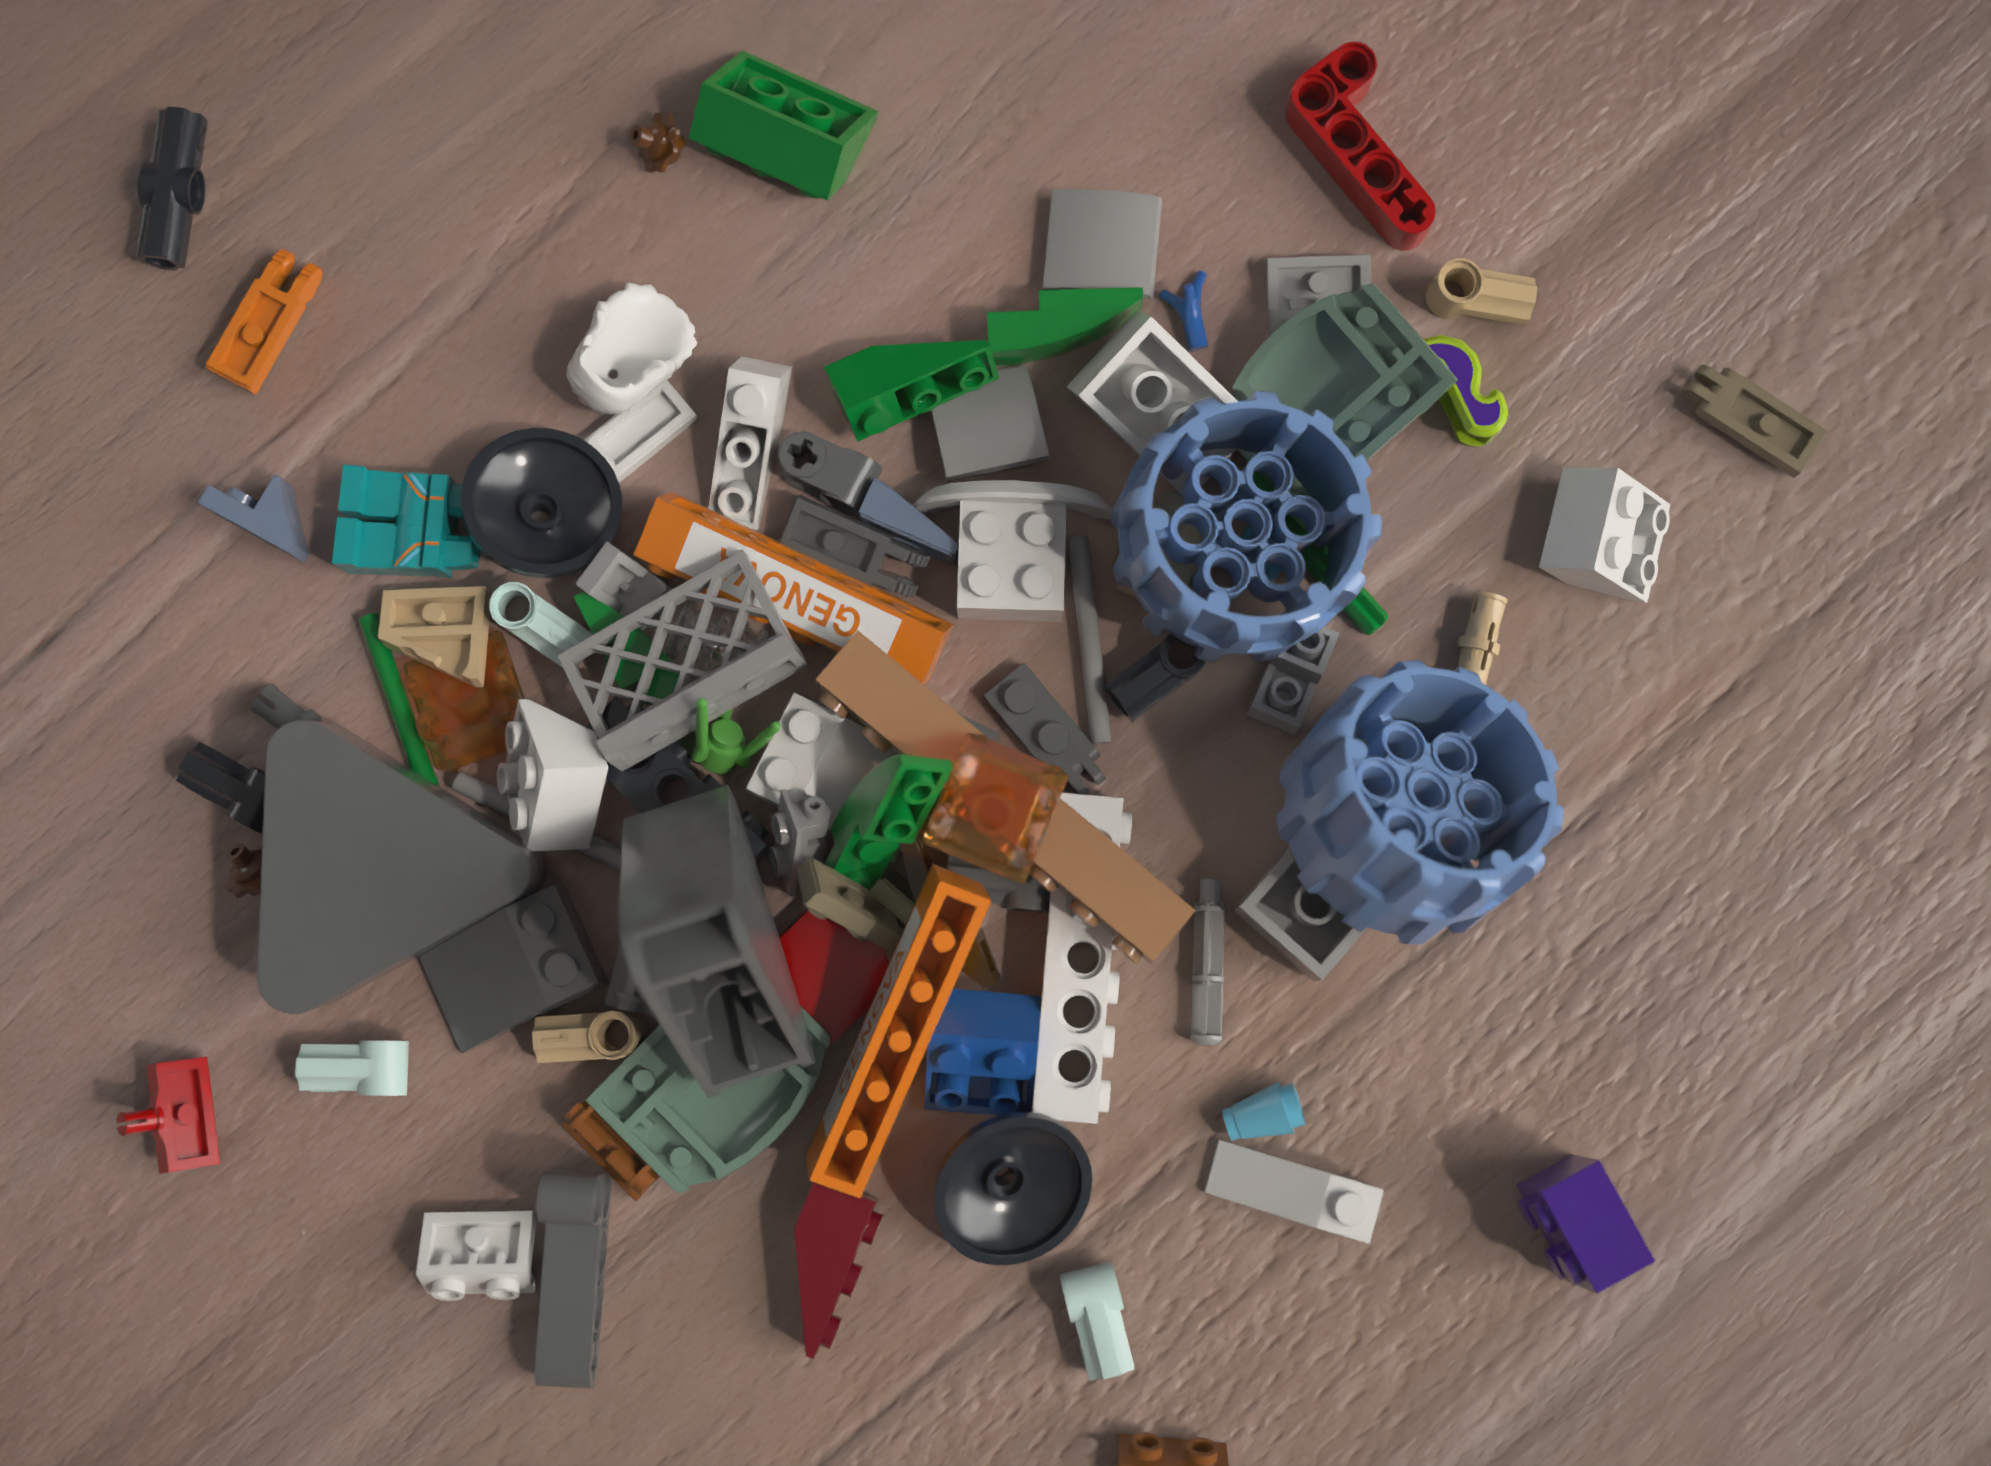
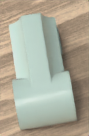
[489,582,593,668]
[295,1040,409,1096]
[1059,1261,1135,1381]

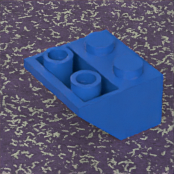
[924,989,1041,1116]

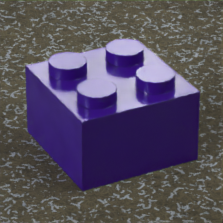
[1516,1154,1656,1294]

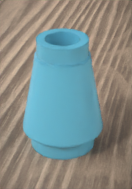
[1222,1082,1306,1141]

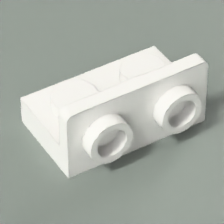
[416,1211,536,1301]

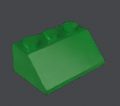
[688,50,879,201]

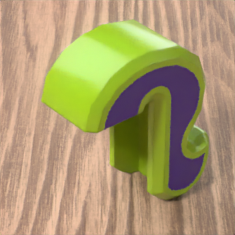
[1423,335,1508,447]

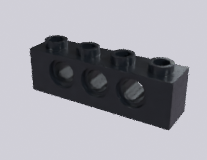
[585,697,769,865]

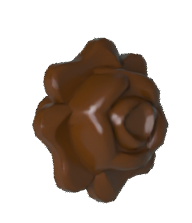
[629,111,685,173]
[225,843,263,898]

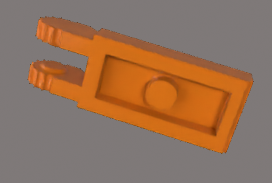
[205,248,323,396]

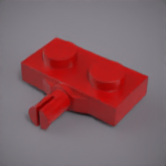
[116,1057,220,1174]

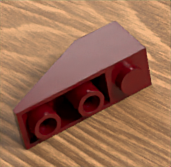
[794,1182,883,1359]

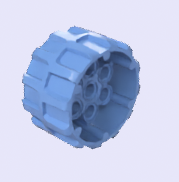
[1110,390,1382,663]
[1276,660,1564,944]

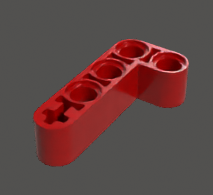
[1285,41,1436,251]

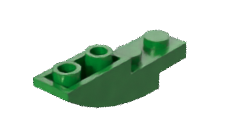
[824,754,953,890]

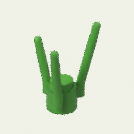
[692,654,781,774]

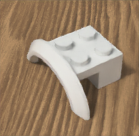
[912,480,1113,622]

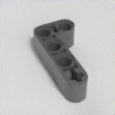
[535,1169,611,1389]

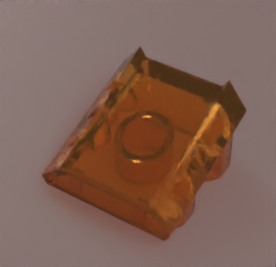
[403,630,525,773]
[922,733,1069,883]

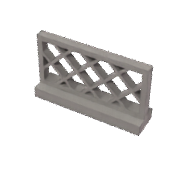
[557,549,808,771]

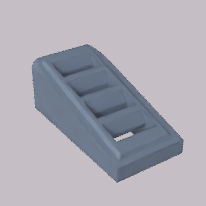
[859,478,959,566]

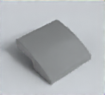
[1043,189,1162,299]
[1265,254,1371,337]
[931,365,1049,482]

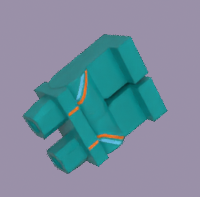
[332,464,480,578]

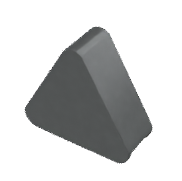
[257,720,547,1014]
[619,785,815,1098]

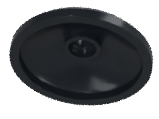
[461,428,622,578]
[932,1112,1092,1265]

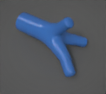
[1159,271,1209,352]

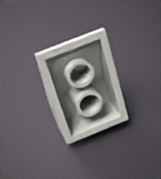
[1067,310,1238,494]
[746,693,902,863]

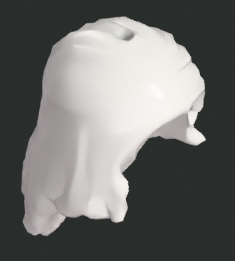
[566,283,697,415]

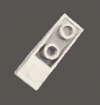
[708,356,792,530]

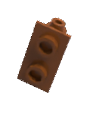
[561,1086,660,1202]
[1116,1432,1229,1466]

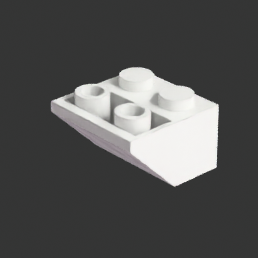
[1539,468,1670,603]
[497,699,608,852]

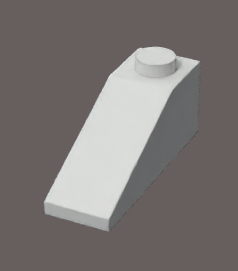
[1204,1140,1384,1244]

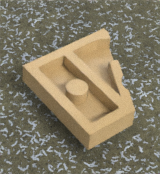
[378,586,492,687]

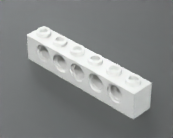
[1032,793,1132,1124]

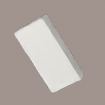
[584,380,698,483]

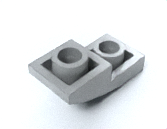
[1246,626,1340,736]

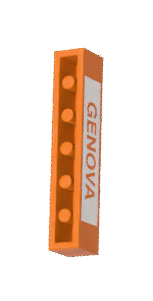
[634,492,954,685]
[805,864,991,1198]

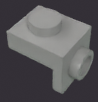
[576,542,672,630]

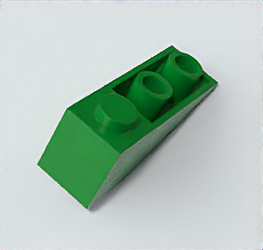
[824,340,999,442]

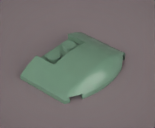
[1232,283,1458,498]
[585,1005,832,1193]

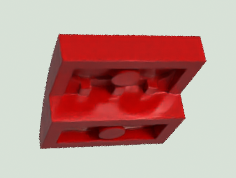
[779,909,890,1046]

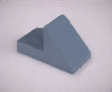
[198,474,309,563]

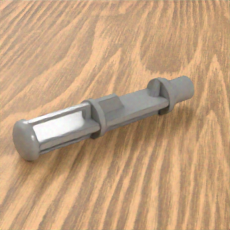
[1190,879,1226,1046]

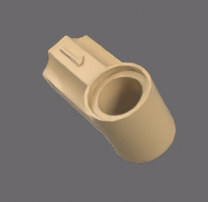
[1425,258,1538,326]
[532,1010,648,1064]

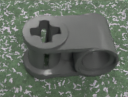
[779,431,883,516]

